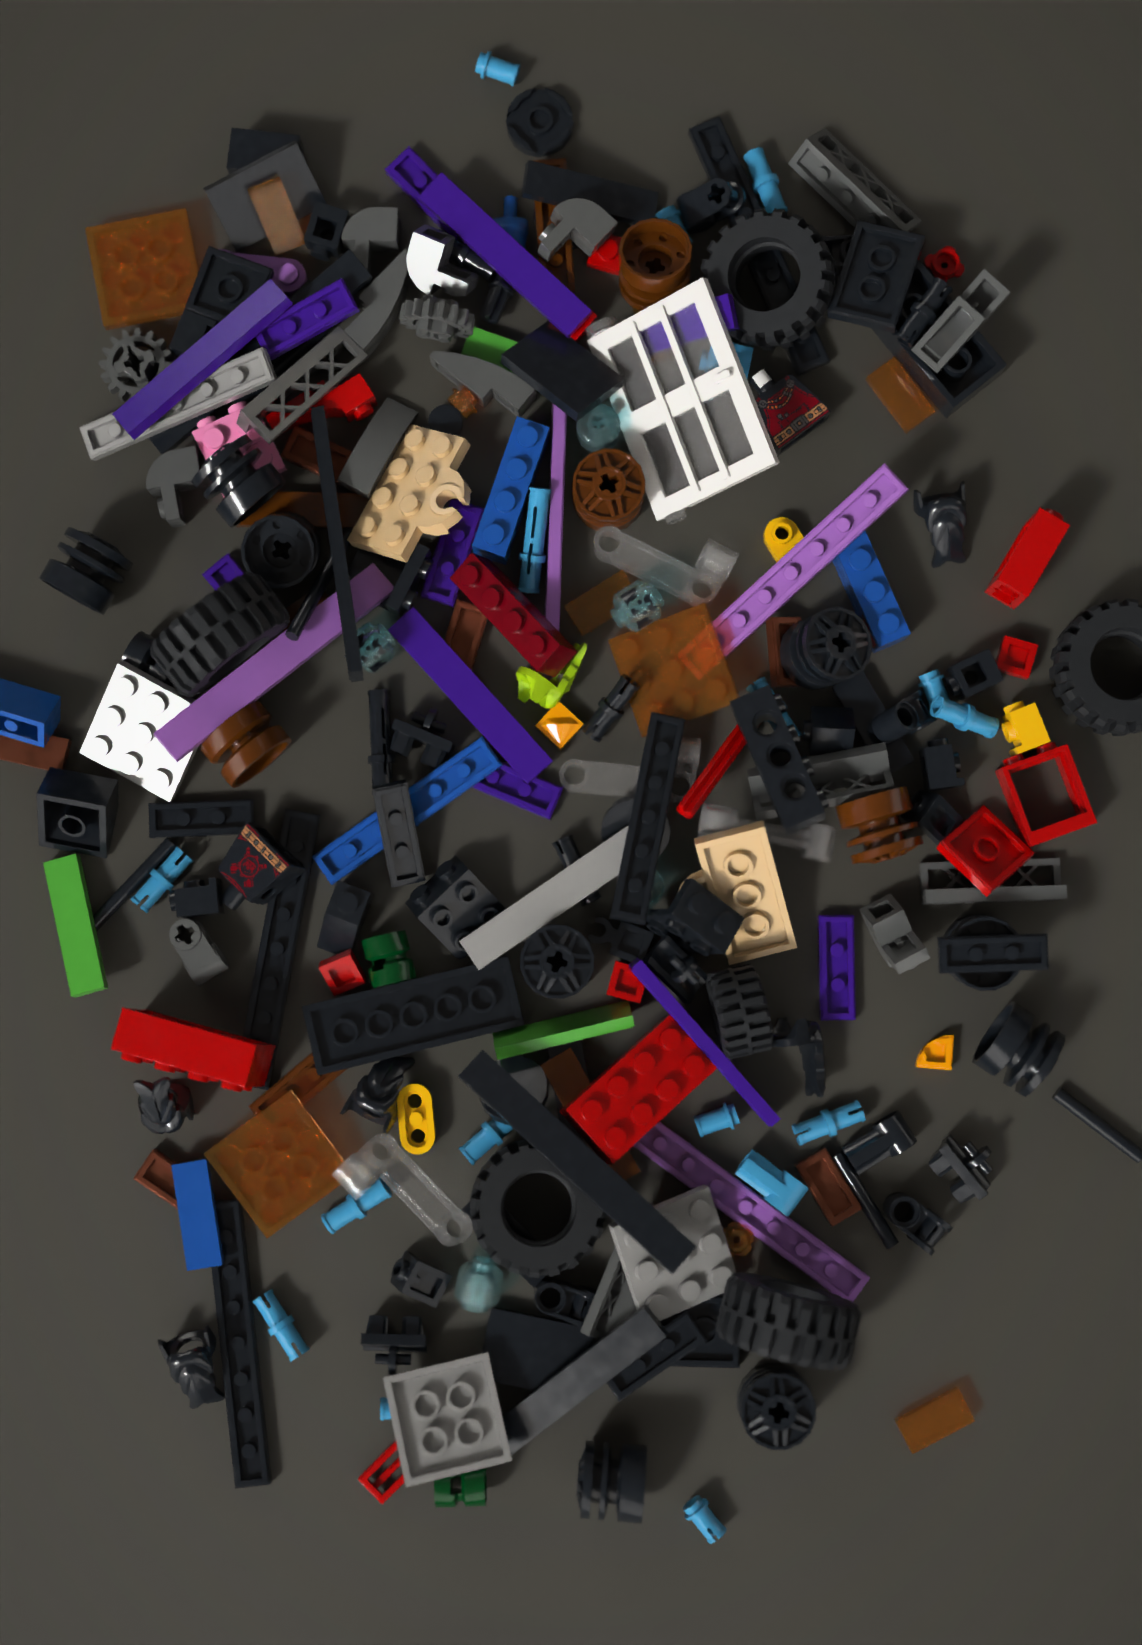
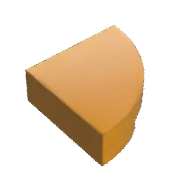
[915,1035,954,1070]

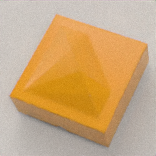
[535,701,584,750]

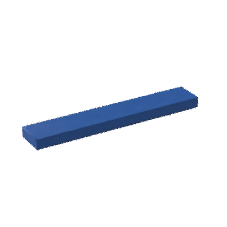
[312,736,503,885]

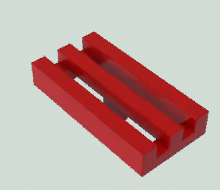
[358,1439,405,1505]

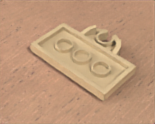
[347,424,472,563]
[678,820,797,965]

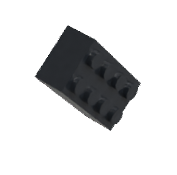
[871,260,1007,419]

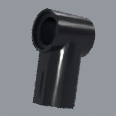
[841,1110,917,1175]

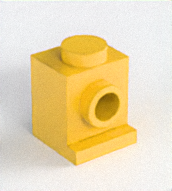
[1001,700,1051,757]

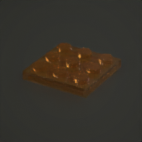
[85,208,199,330]
[608,603,740,738]
[204,1089,354,1239]

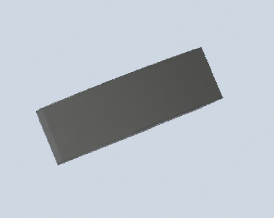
[344,248,411,359]
[911,269,1011,373]
[429,351,536,417]
[337,397,418,500]

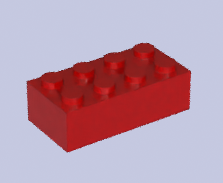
[111,1007,276,1092]
[560,1015,717,1165]

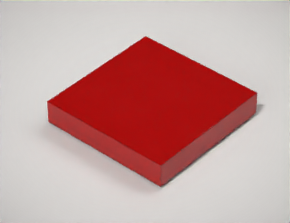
[936,805,1035,897]

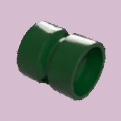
[361,930,417,988]
[434,1468,487,1508]

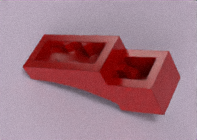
[265,373,378,434]

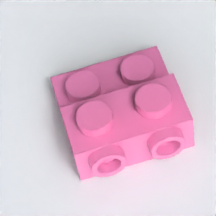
[192,401,287,497]

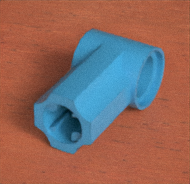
[734,1149,809,1217]

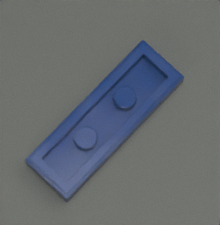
[171,1158,224,1271]

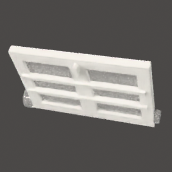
[585,277,780,525]

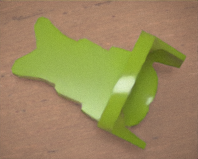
[516,642,587,709]

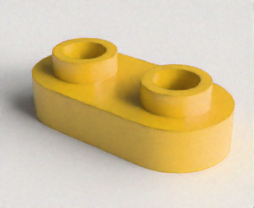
[763,517,804,563]
[397,1083,436,1155]

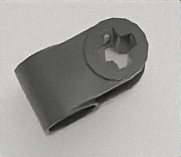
[169,918,229,987]

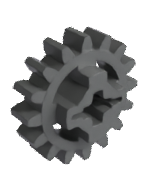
[399,295,475,343]
[99,327,174,402]

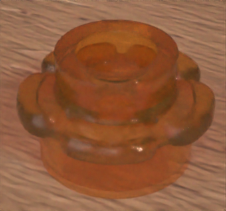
[447,387,478,419]
[723,1222,754,1257]

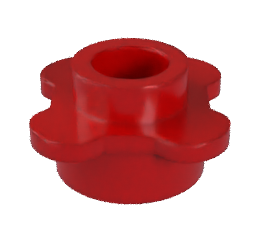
[924,246,965,282]

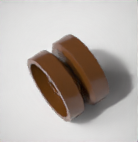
[200,701,292,788]

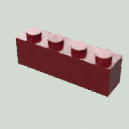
[450,552,578,677]

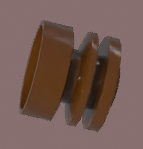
[619,218,692,311]
[572,448,645,533]
[835,786,924,865]

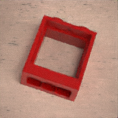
[985,508,1070,609]
[995,741,1097,847]

